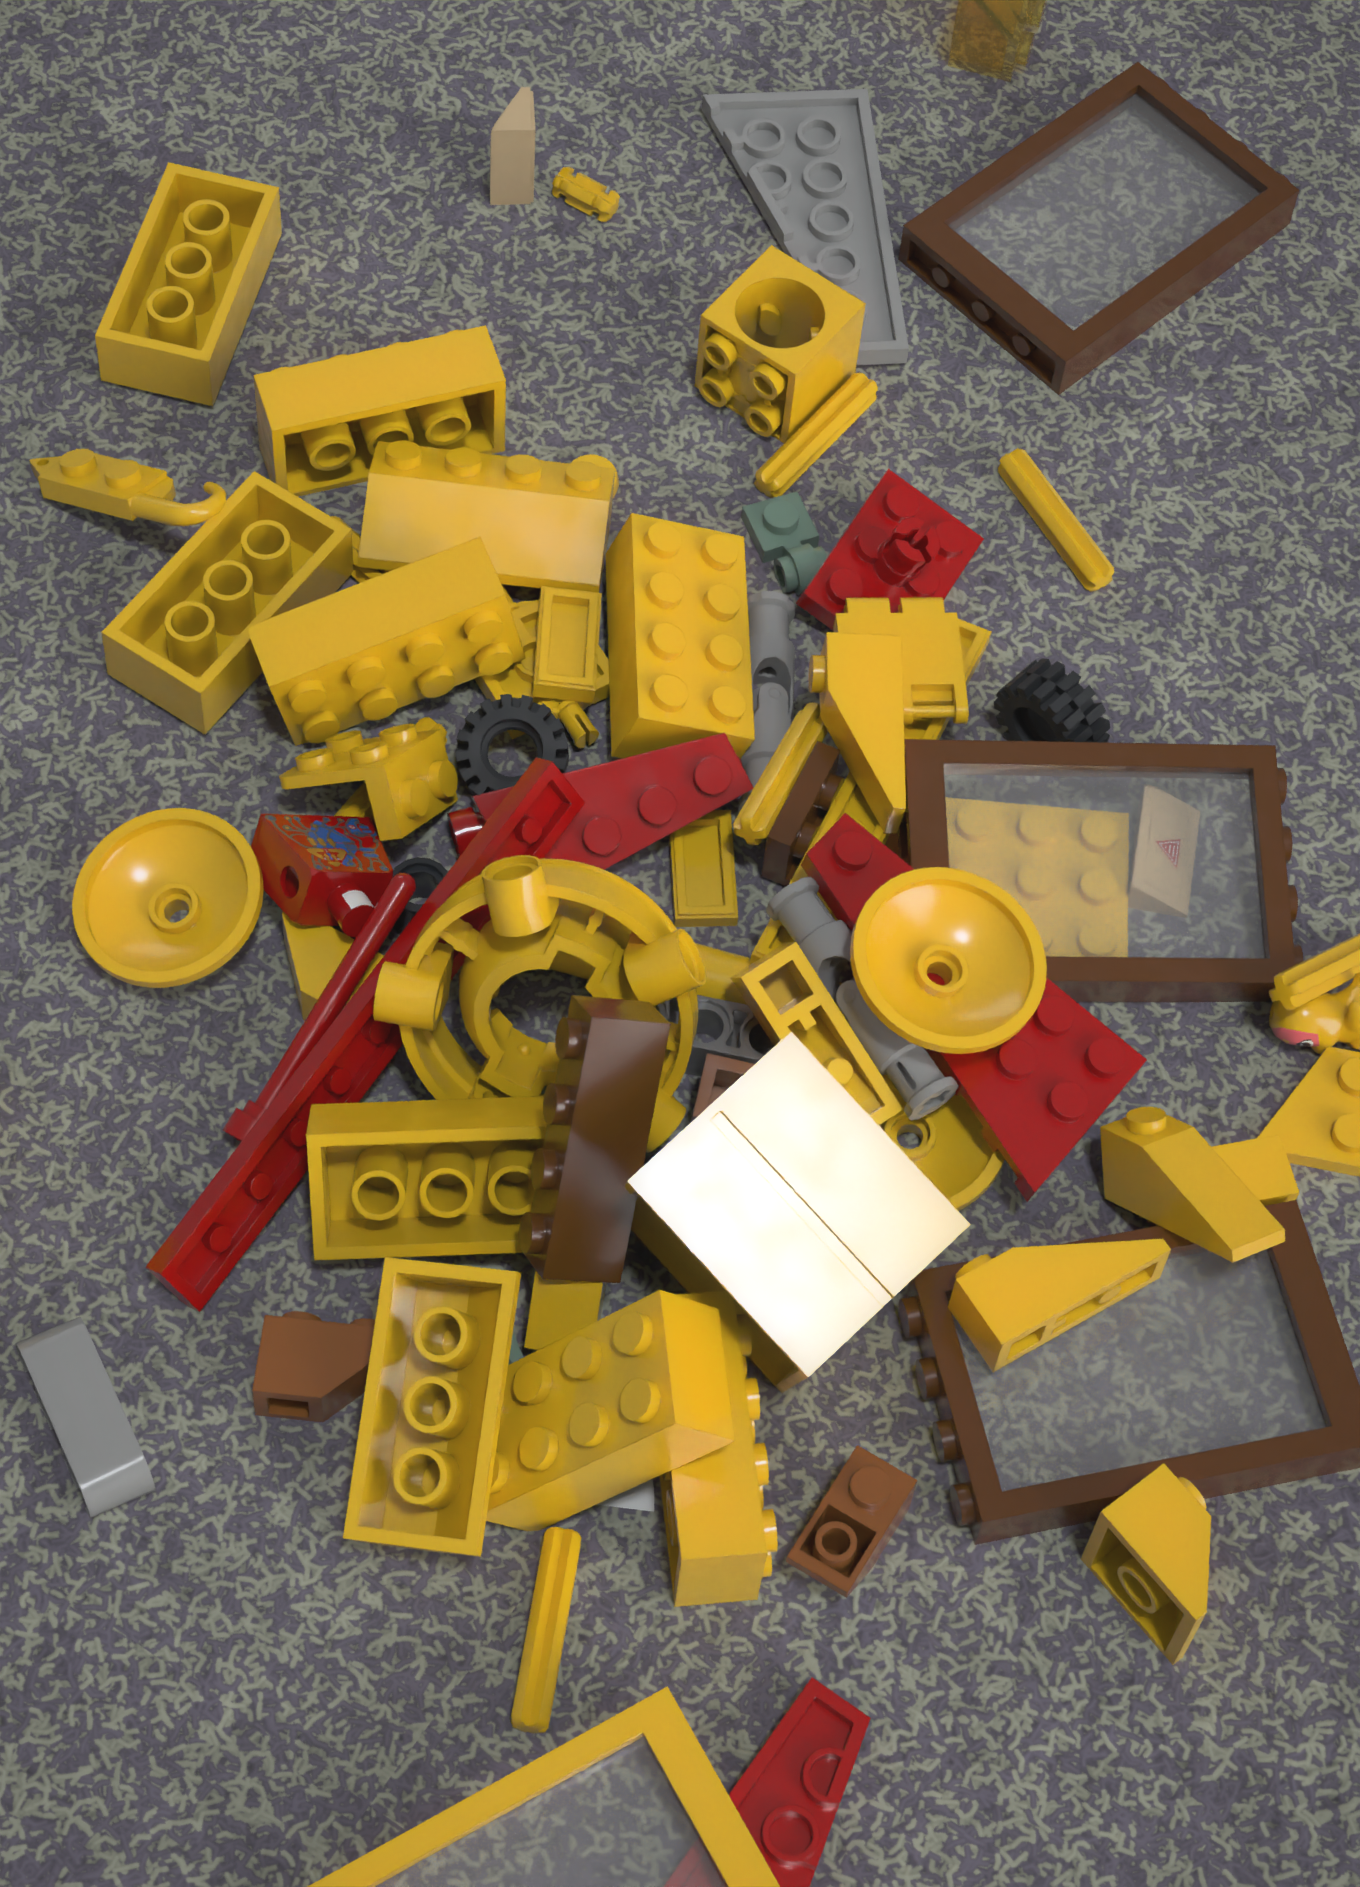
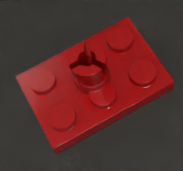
[796,469,984,630]

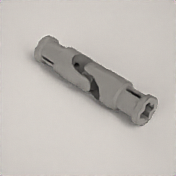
[738,591,795,813]
[765,877,959,1120]

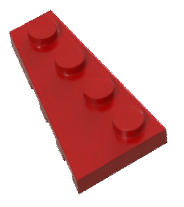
[471,733,754,870]
[664,1677,871,1887]

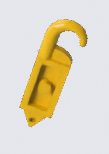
[29,449,226,527]

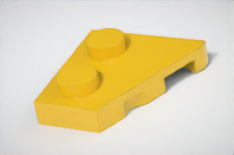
[1257,1047,1360,1177]

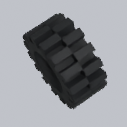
[994,658,1110,742]
[455,694,569,796]

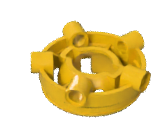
[373,855,706,1153]

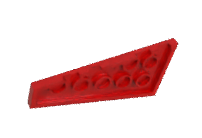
[801,813,1147,1202]

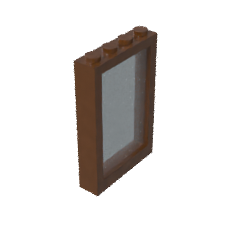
[898,62,1300,395]
[897,739,1303,1002]
[898,1200,1360,1545]

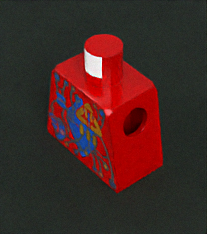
[251,813,393,937]

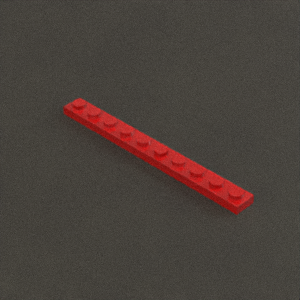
[145,757,586,1312]

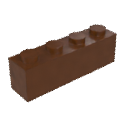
[519,995,671,1283]

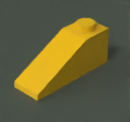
[809,632,906,833]
[731,941,903,1125]
[1100,1107,1285,1263]
[948,1239,1171,1372]

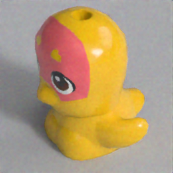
[1269,973,1360,1054]

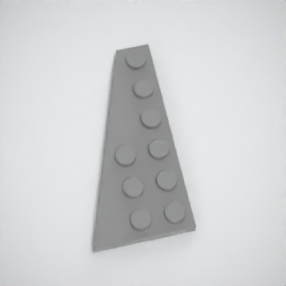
[702,89,909,365]

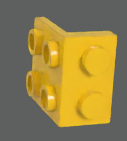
[279,724,458,841]

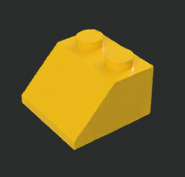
[1081,1463,1211,1665]

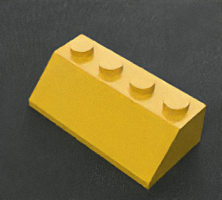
[358,440,615,593]
[343,1257,521,1557]

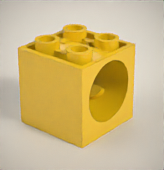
[694,245,866,443]

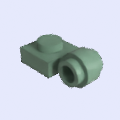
[741,492,827,596]

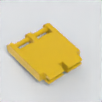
[833,597,969,724]

